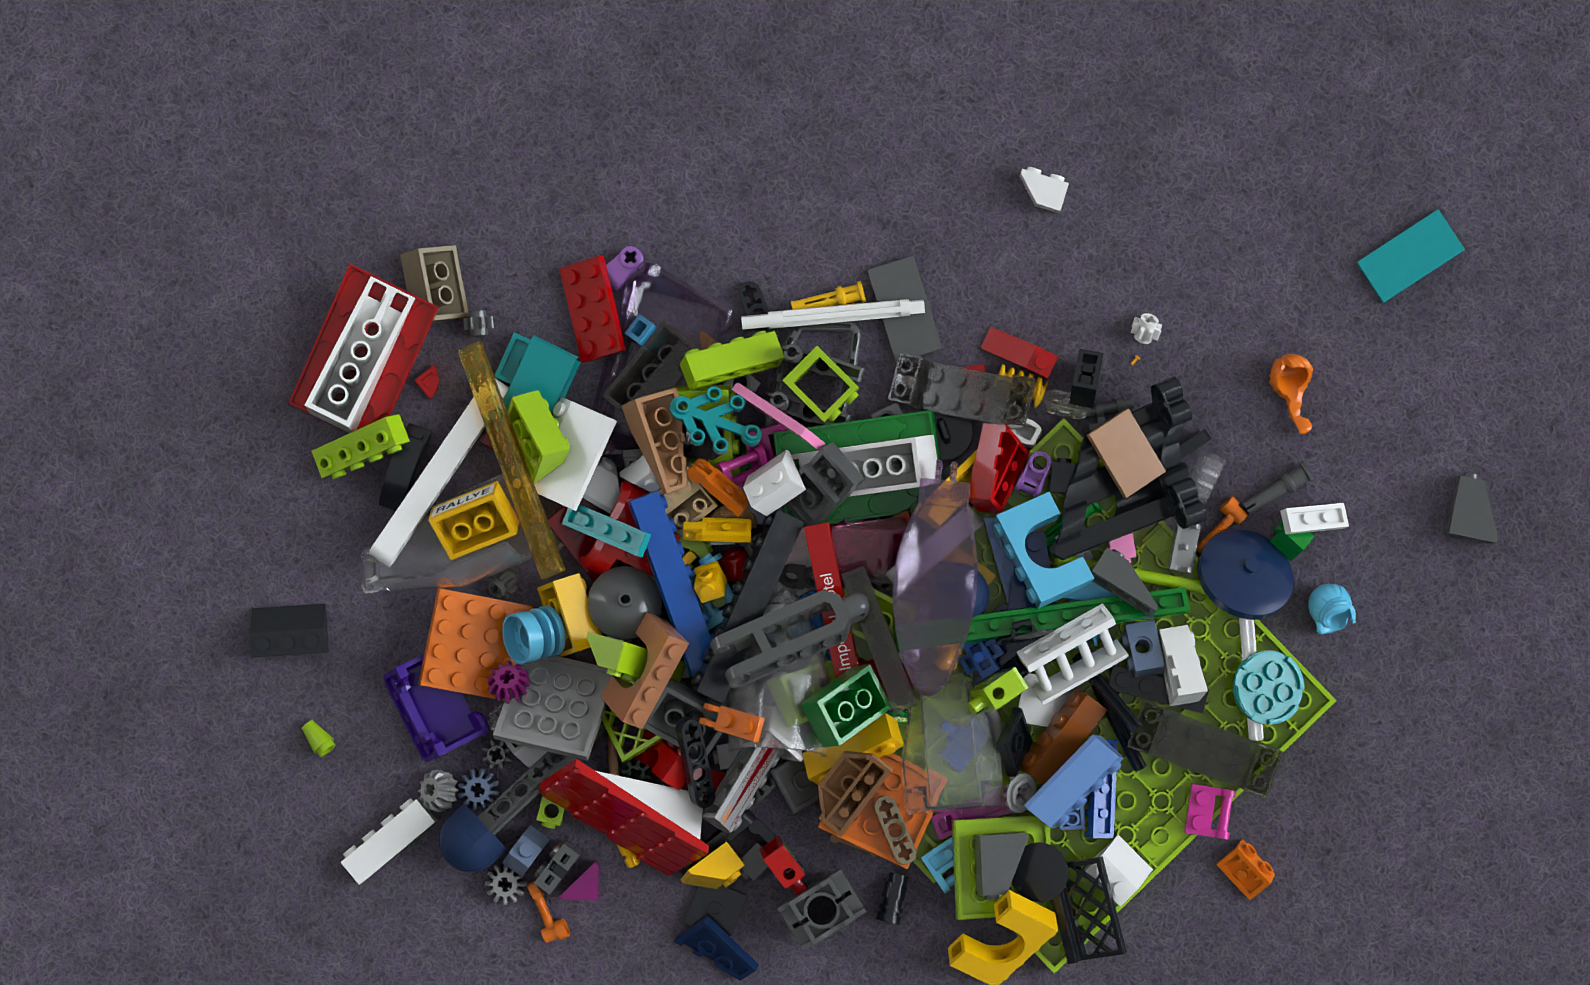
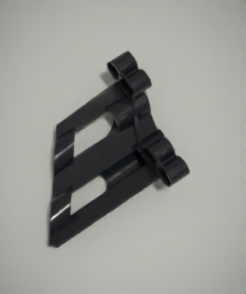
[1053,377,1207,560]

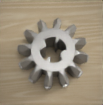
[418,770,459,812]
[485,864,527,905]

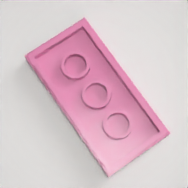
[732,383,826,451]

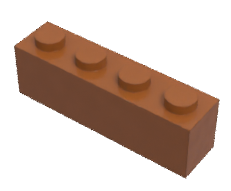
[1021,687,1107,785]

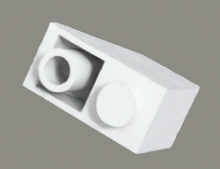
[1019,167,1069,214]

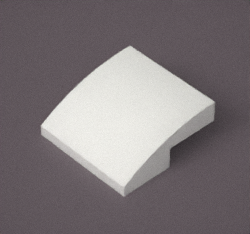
[1018,673,1071,727]

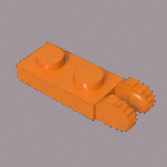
[687,458,750,517]
[699,703,765,742]

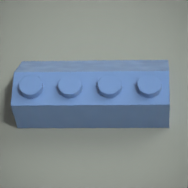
[1024,734,1124,828]

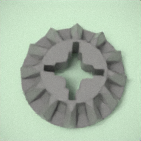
[1003,773,1036,813]

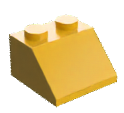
[680,842,744,889]

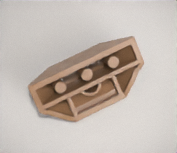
[818,751,893,837]

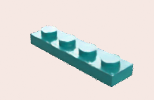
[562,504,651,558]

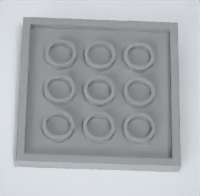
[493,656,616,761]

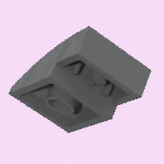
[786,442,865,527]

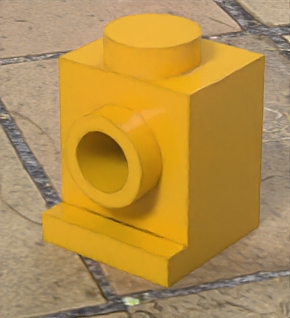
[694,561,727,603]

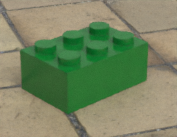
[801,664,892,747]

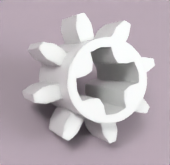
[1131,313,1162,344]

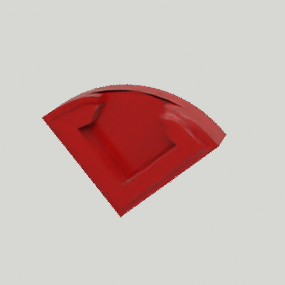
[414,365,439,399]

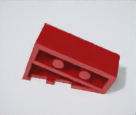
[967,423,1030,514]

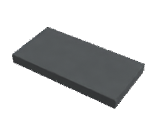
[867,256,942,363]

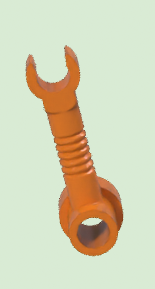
[1196,496,1248,554]
[527,880,570,943]

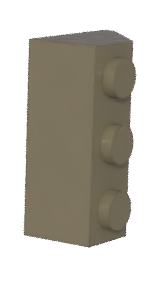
[400,245,469,324]

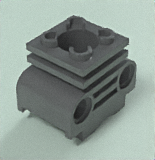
[777,868,867,951]

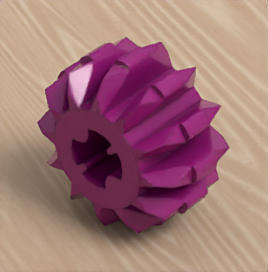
[487,661,530,704]

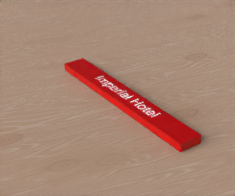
[804,522,859,678]

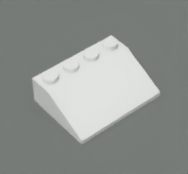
[521,397,617,511]

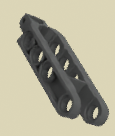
[710,590,870,688]

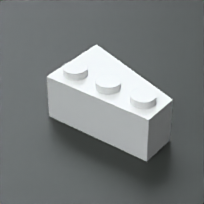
[1157,625,1208,706]

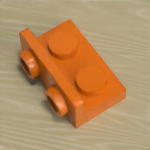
[1216,839,1275,900]

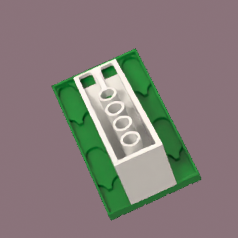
[773,410,943,528]

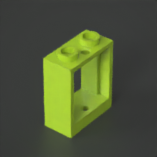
[782,346,859,423]

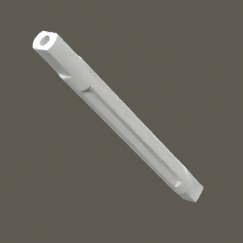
[741,299,925,330]

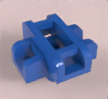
[959,639,1005,679]

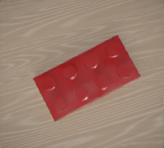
[559,256,626,363]

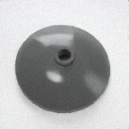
[588,566,662,640]

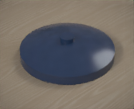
[1197,529,1294,620]

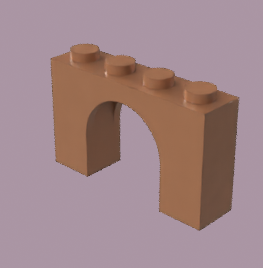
[601,612,689,729]

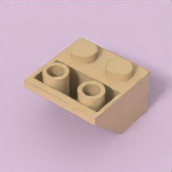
[658,462,718,535]

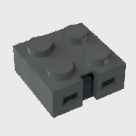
[534,840,582,895]

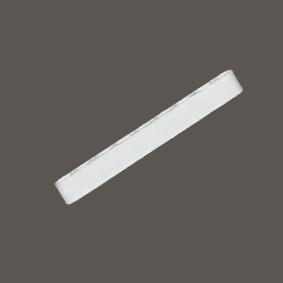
[369,375,509,567]

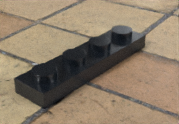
[1108,665,1209,713]

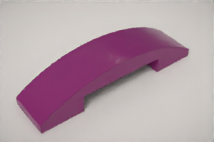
[931,787,1021,840]

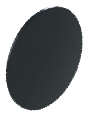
[923,402,973,460]
[995,619,1054,645]
[1012,842,1069,902]

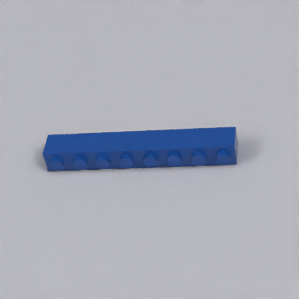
[627,491,713,685]

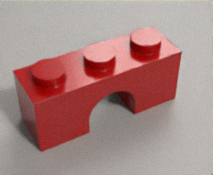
[629,729,691,791]

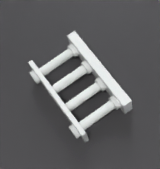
[1016,603,1129,705]

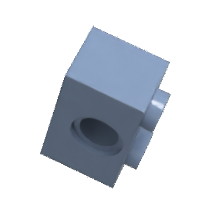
[1121,620,1165,678]

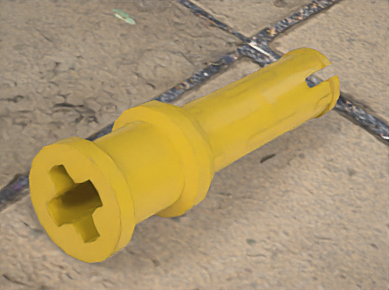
[791,281,866,310]

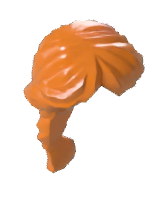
[1269,354,1313,435]

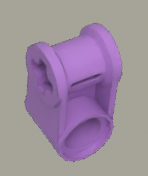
[606,246,643,292]
[1014,451,1051,499]

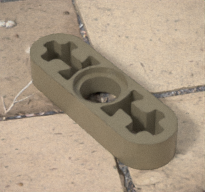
[874,796,916,865]

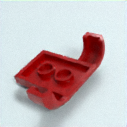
[580,480,681,577]

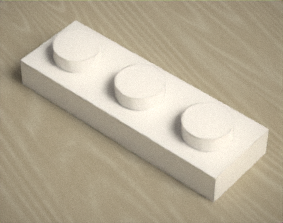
[1280,503,1349,535]

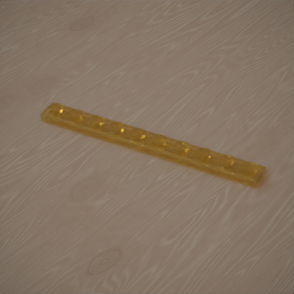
[458,341,566,580]

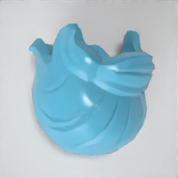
[1308,584,1356,634]

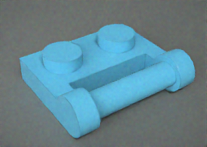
[921,836,955,894]

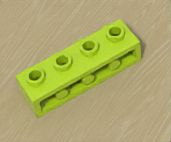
[680,331,785,390]
[311,414,410,480]

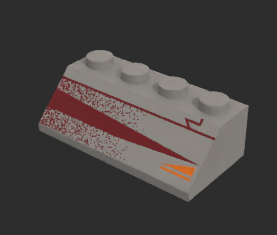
[702,733,781,833]

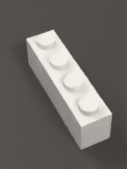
[341,798,437,885]

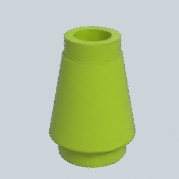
[301,720,336,757]

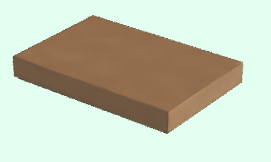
[1087,408,1166,498]

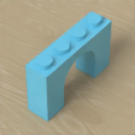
[993,492,1094,609]

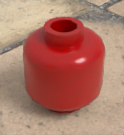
[719,547,749,583]

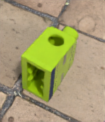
[966,667,1029,716]

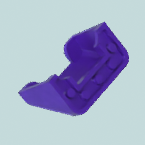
[384,654,489,762]

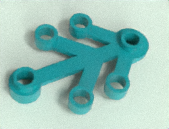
[670,386,762,455]

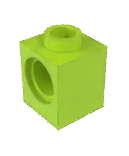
[536,796,566,829]

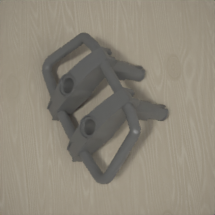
[764,322,865,442]

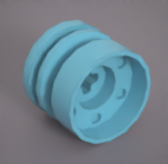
[502,605,566,664]

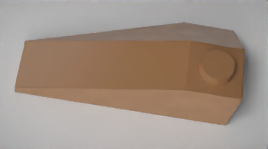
[622,387,687,494]

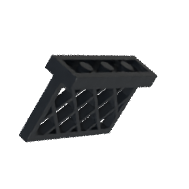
[1052,856,1127,964]

